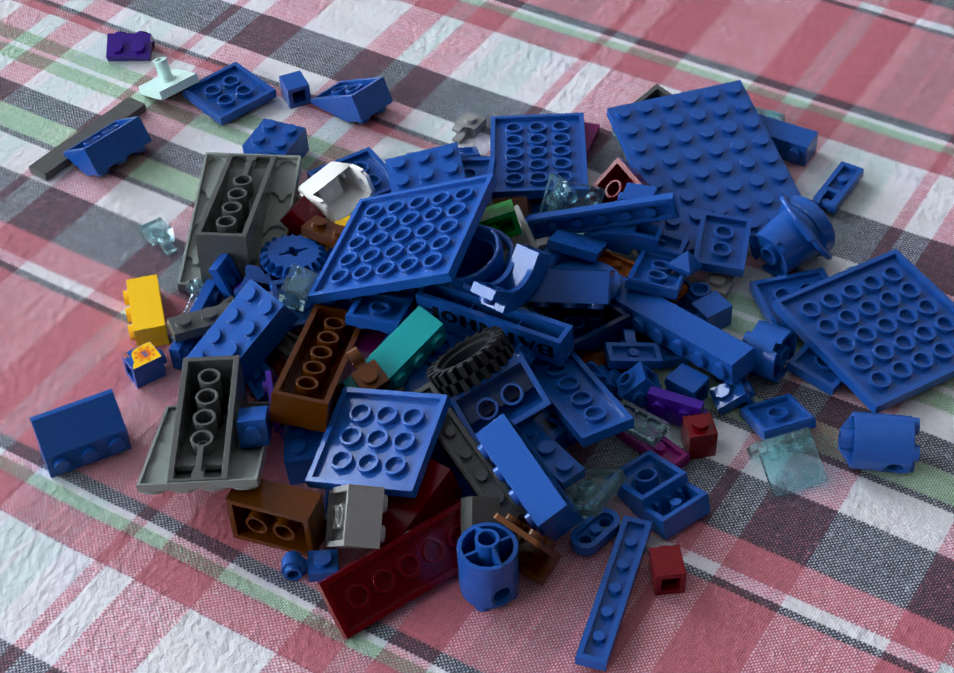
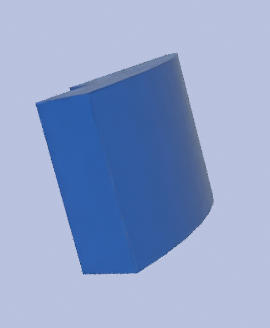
[605,450,711,540]

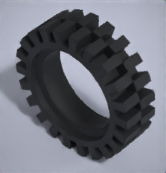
[426,326,515,398]

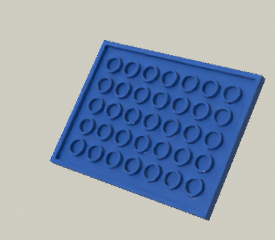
[607,80,801,255]

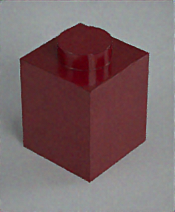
[280,196,326,236]
[681,412,718,460]
[648,545,687,596]

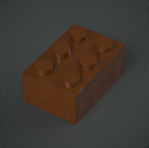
[225,478,326,556]

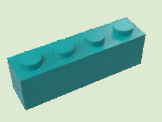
[343,305,447,391]

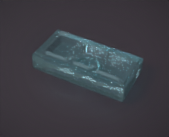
[620,399,670,447]

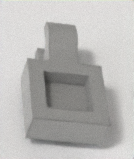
[452,112,486,144]

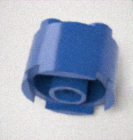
[742,320,797,383]

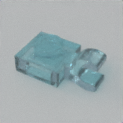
[139,217,177,255]

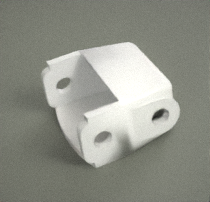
[297,161,375,222]

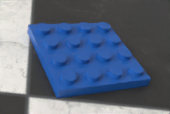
[305,387,451,498]

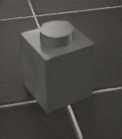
[461,496,500,534]

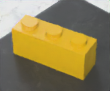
[123,274,169,347]

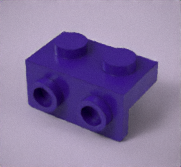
[106,31,155,61]
[646,386,708,427]

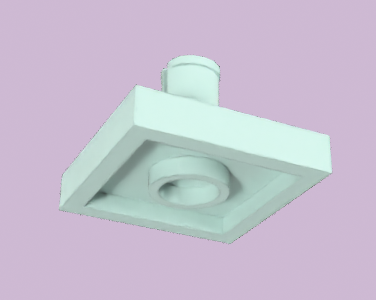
[139,57,200,100]

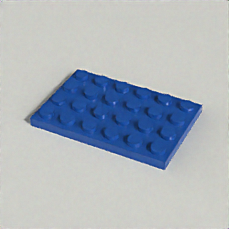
[490,112,589,200]

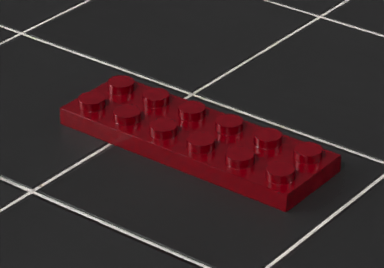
[315,496,470,639]

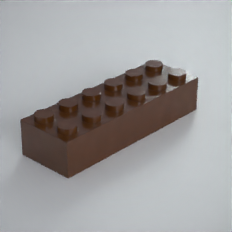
[269,304,363,432]

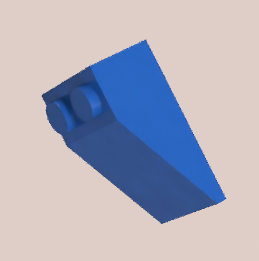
[310,77,393,124]

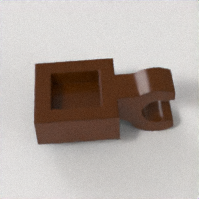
[346,347,391,390]

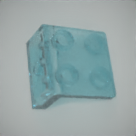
[539,173,605,235]
[747,427,827,498]

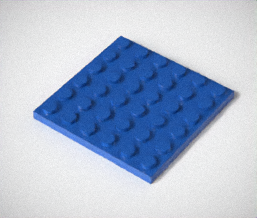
[308,173,498,304]
[772,249,954,413]

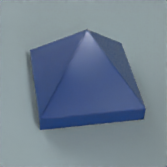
[667,251,703,277]

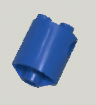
[838,411,920,474]
[457,522,520,612]

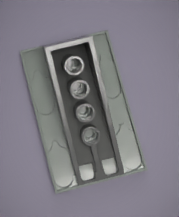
[178,152,302,292]
[136,355,273,495]

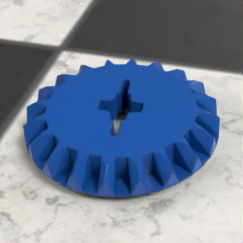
[260,233,327,279]

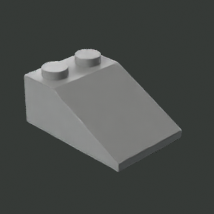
[324,484,388,549]

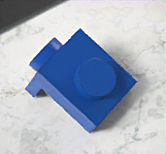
[708,379,756,415]

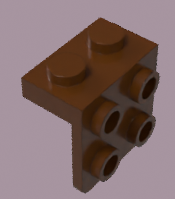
[493,512,562,586]

